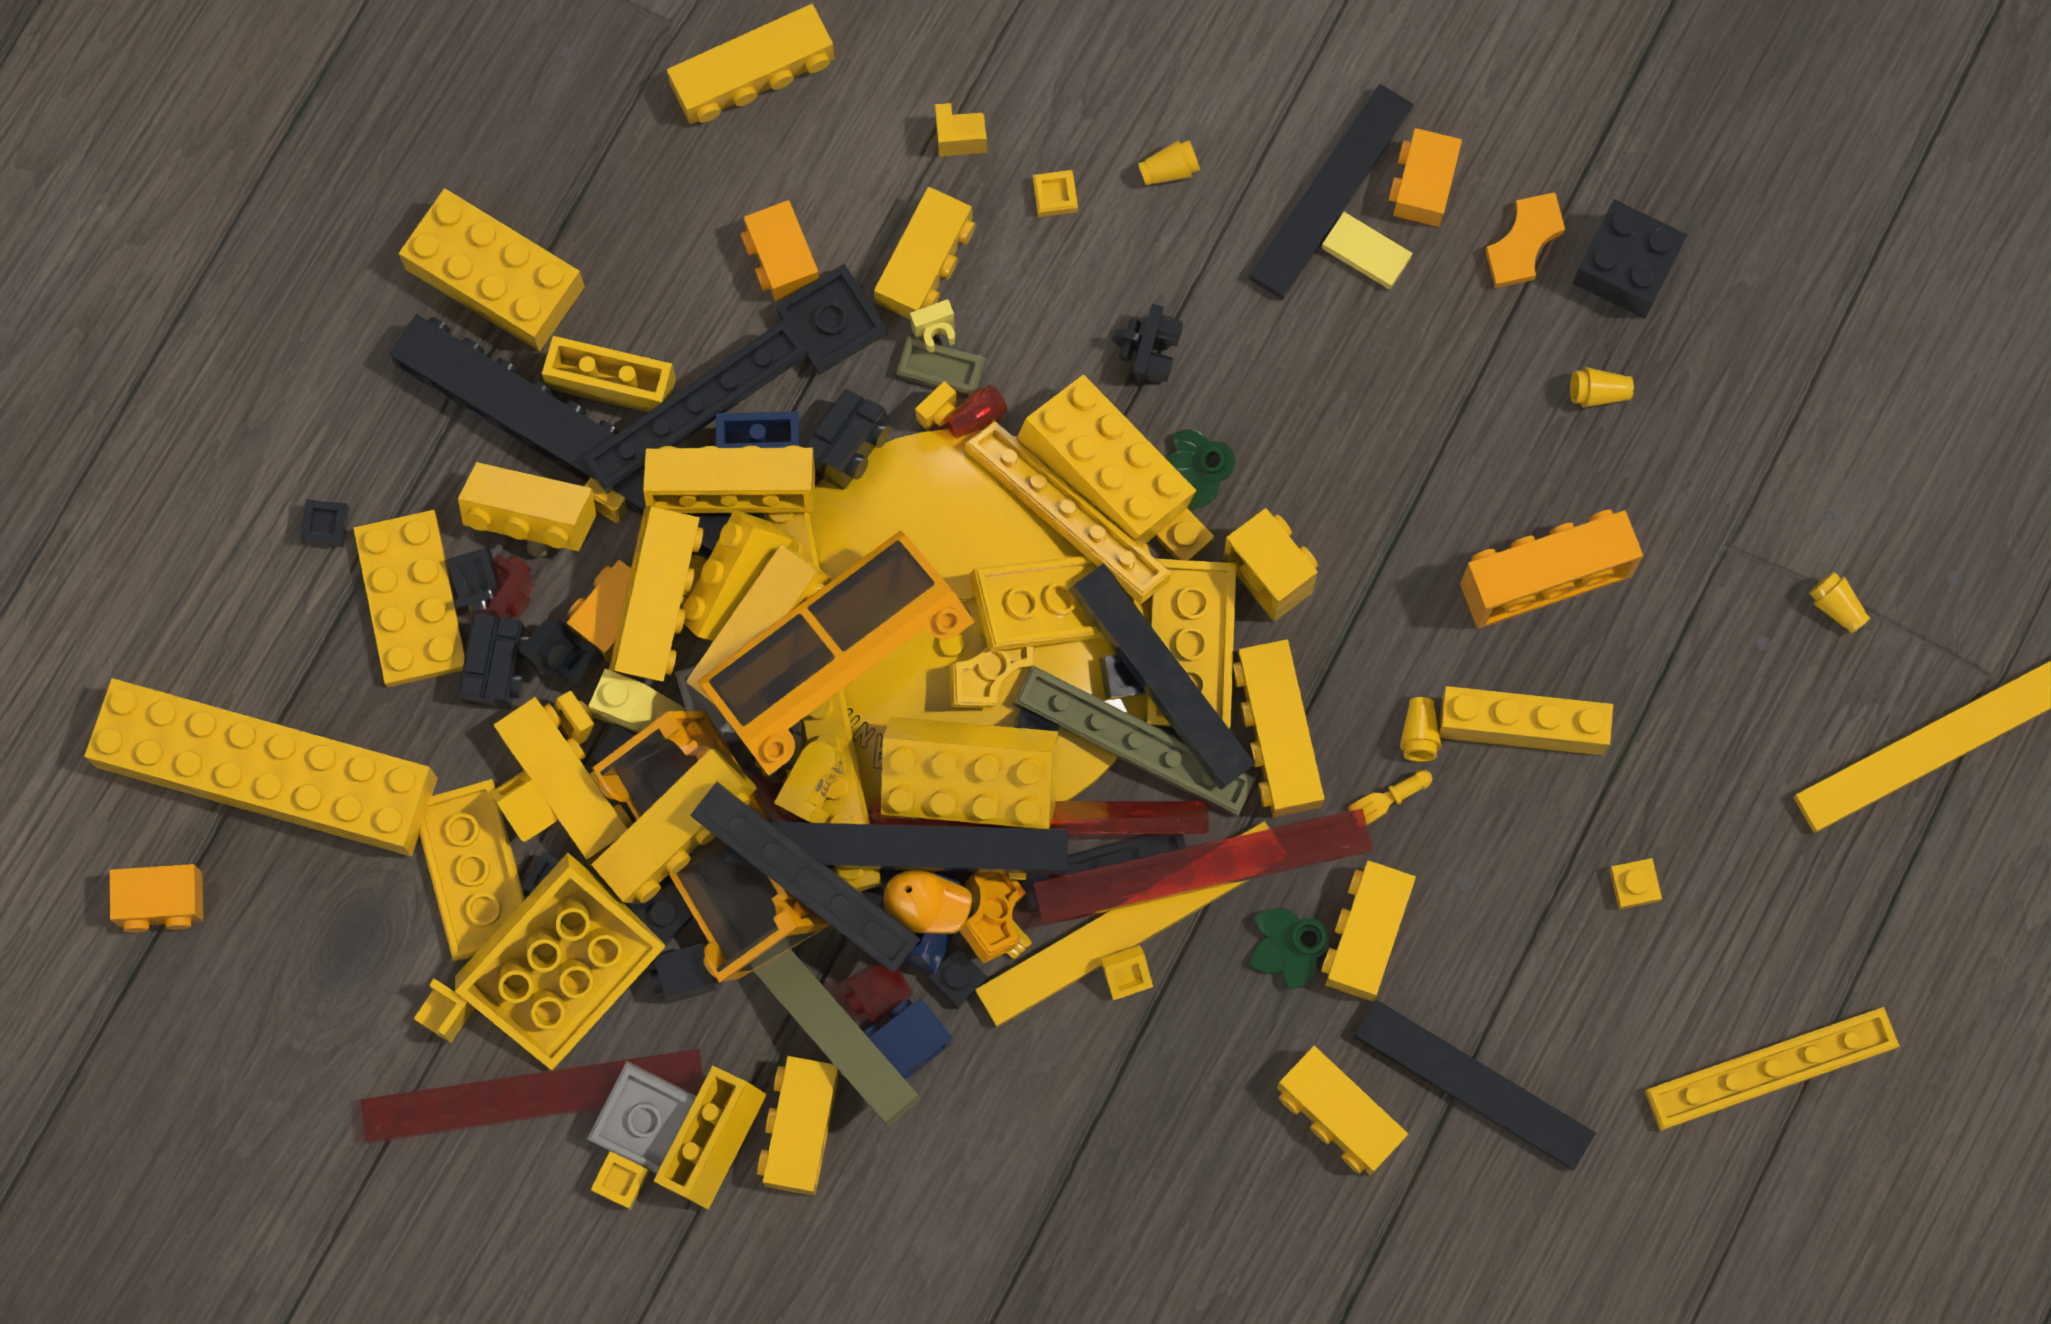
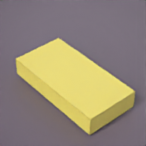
[1322,212,1413,290]

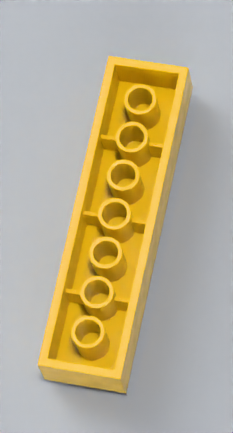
[84,678,438,857]

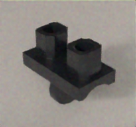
[1112,303,1183,386]

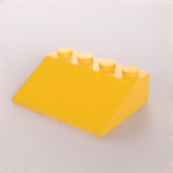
[455,853,665,1070]

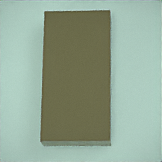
[896,336,986,399]

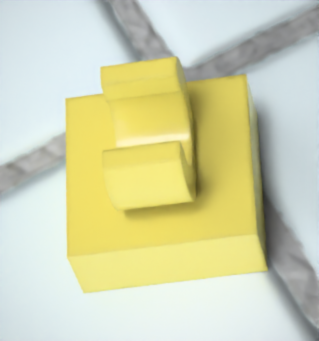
[910,299,955,353]

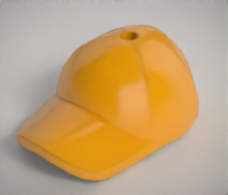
[883,870,972,934]

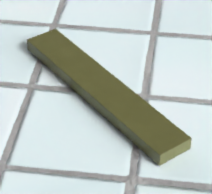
[1013,666,1256,817]
[737,918,921,1127]

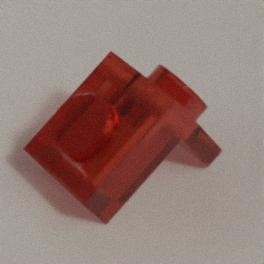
[488,554,536,619]

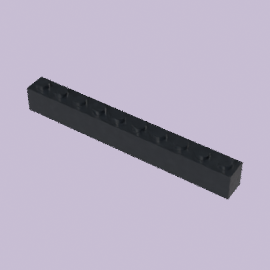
[389,314,759,557]

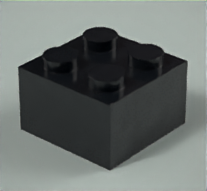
[1572,199,1688,319]

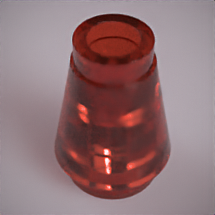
[944,385,1008,439]

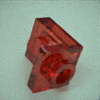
[845,964,914,1022]

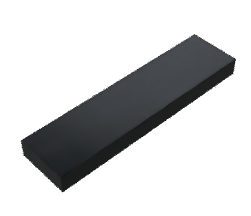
[1021,825,1192,913]

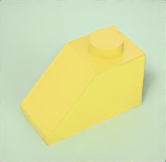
[589,668,686,748]

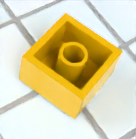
[1223,508,1318,622]

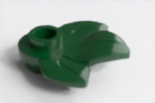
[1165,429,1236,511]
[1250,908,1330,990]

